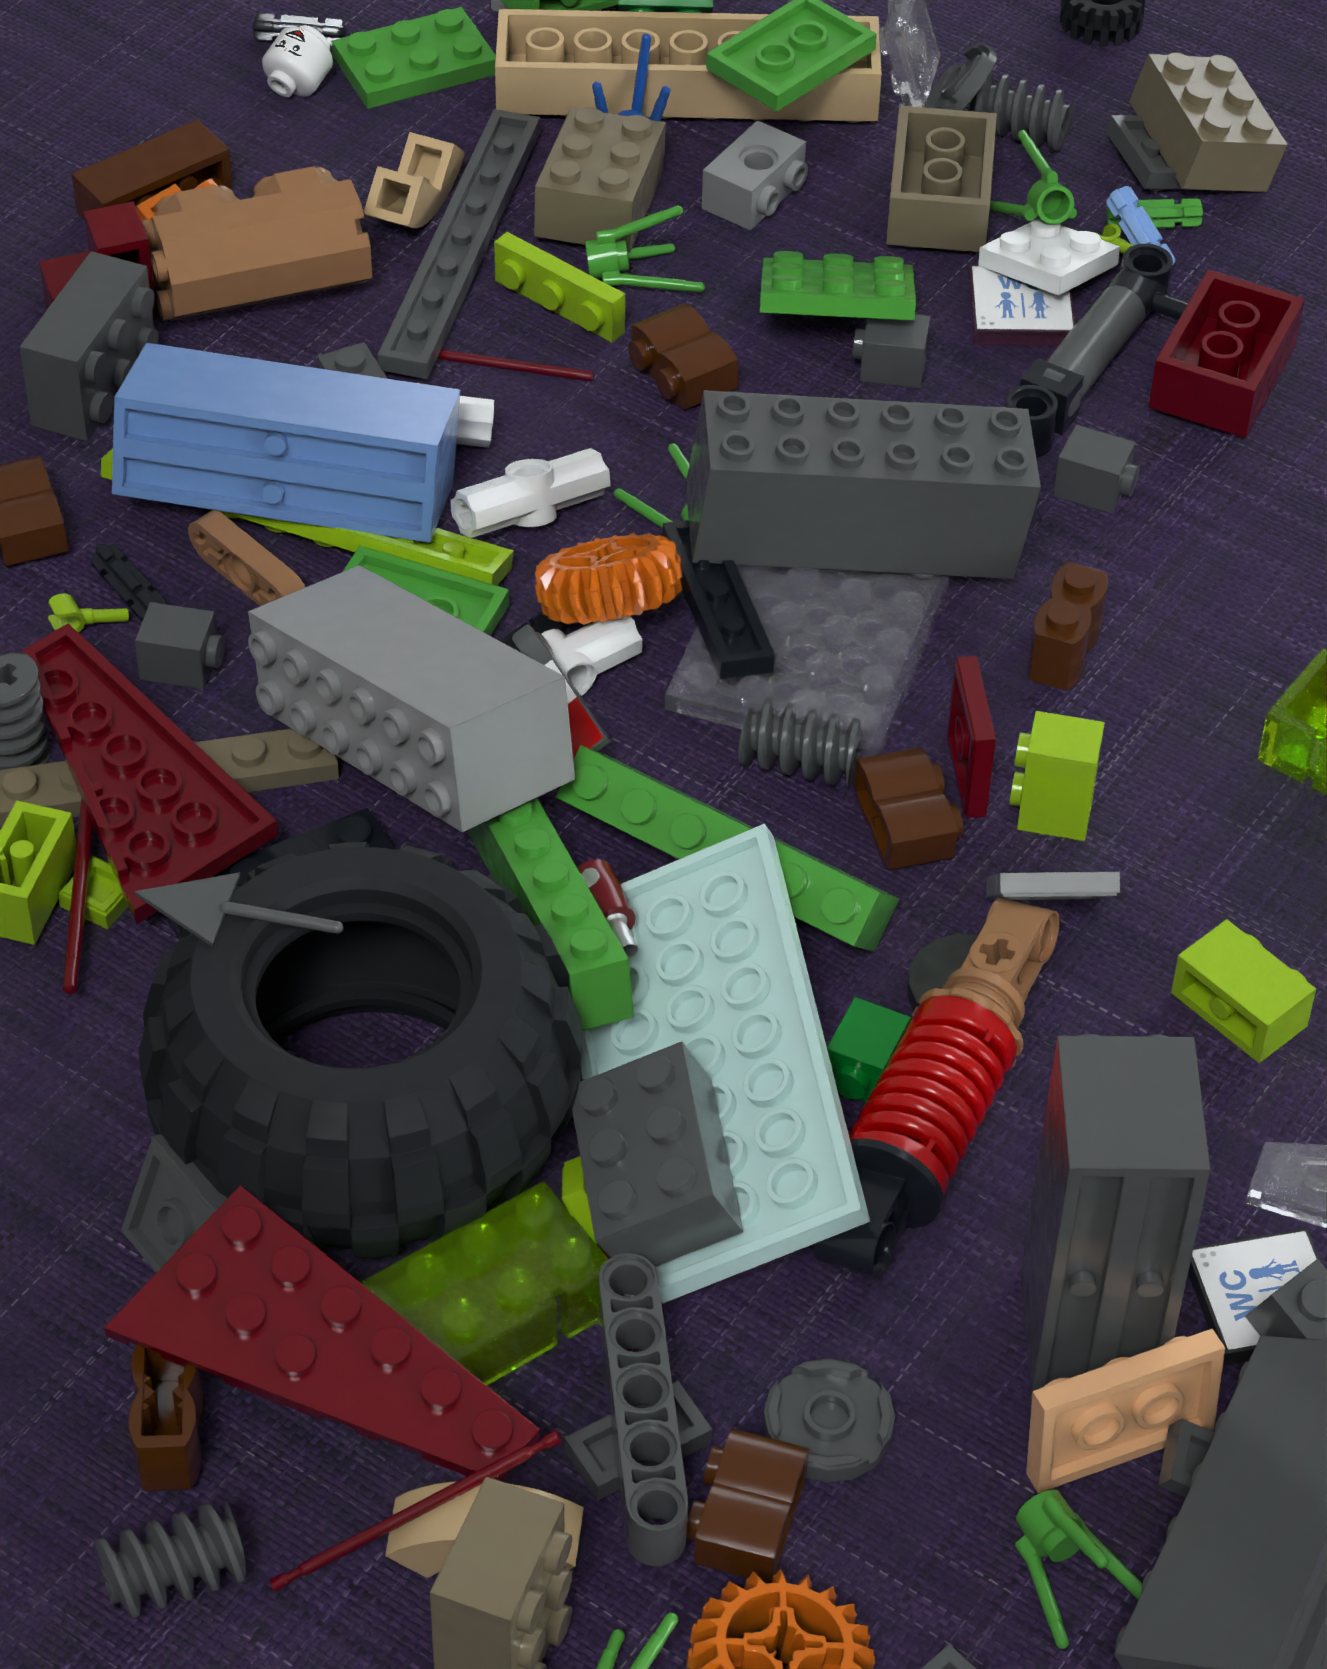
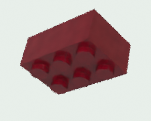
[1148,269,1305,438]

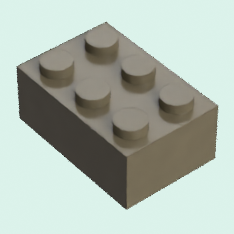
[1129,53,1288,192]
[886,106,997,252]
[534,107,666,252]
[430,1477,572,1669]

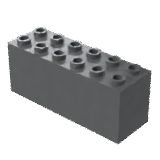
[686,390,1041,579]
[1021,1034,1210,1401]
[1114,1335,1327,1669]

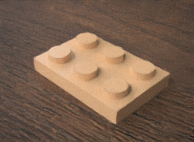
[1026,1329,1225,1493]

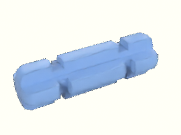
[1107,186,1175,264]

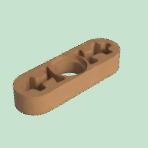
[188,510,305,606]

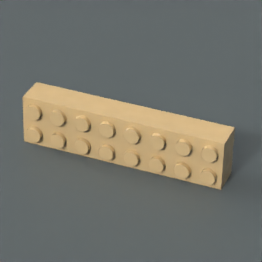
[495,9,882,123]

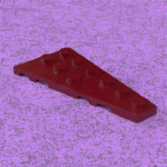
[22,623,278,925]
[104,1185,540,1482]

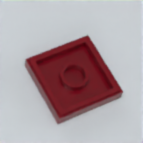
[946,656,996,818]

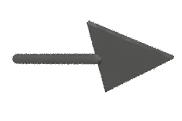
[135,872,343,947]

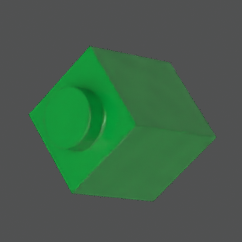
[827,997,911,1102]

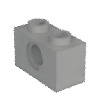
[702,120,808,230]

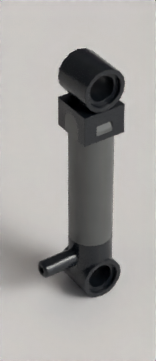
[1005,244,1188,458]

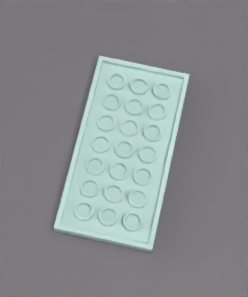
[581,823,870,1304]

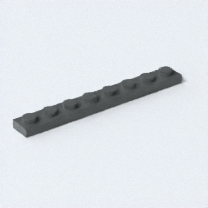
[377,109,540,379]

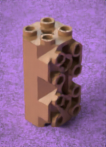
[142,166,372,321]

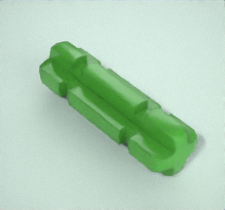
[1106,198,1203,230]

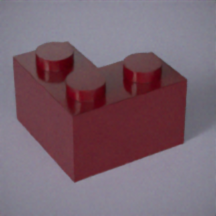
[39,201,157,319]

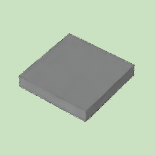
[986,872,1120,900]

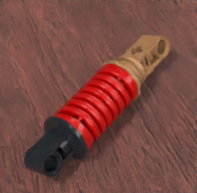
[814,898,1059,1278]

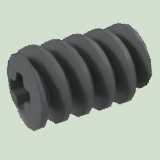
[968,71,1075,152]
[0,652,51,770]
[738,698,862,789]
[93,1500,246,1619]

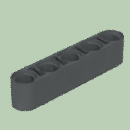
[598,1253,688,1566]

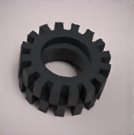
[1059,0,1146,47]

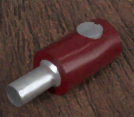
[577,859,638,959]

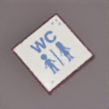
[968,265,1075,345]

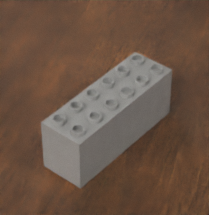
[248,565,575,832]

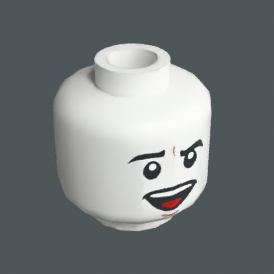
[262,25,333,97]

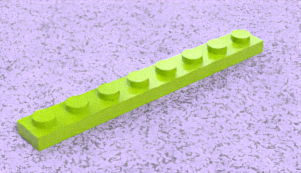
[101,448,514,586]

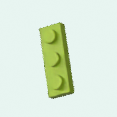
[494,232,625,343]

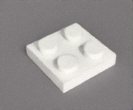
[978,217,1120,295]

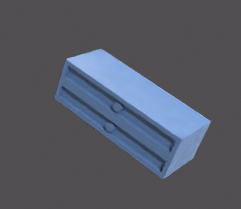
[112,343,461,543]

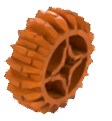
[535,533,683,625]
[686,1569,875,1669]

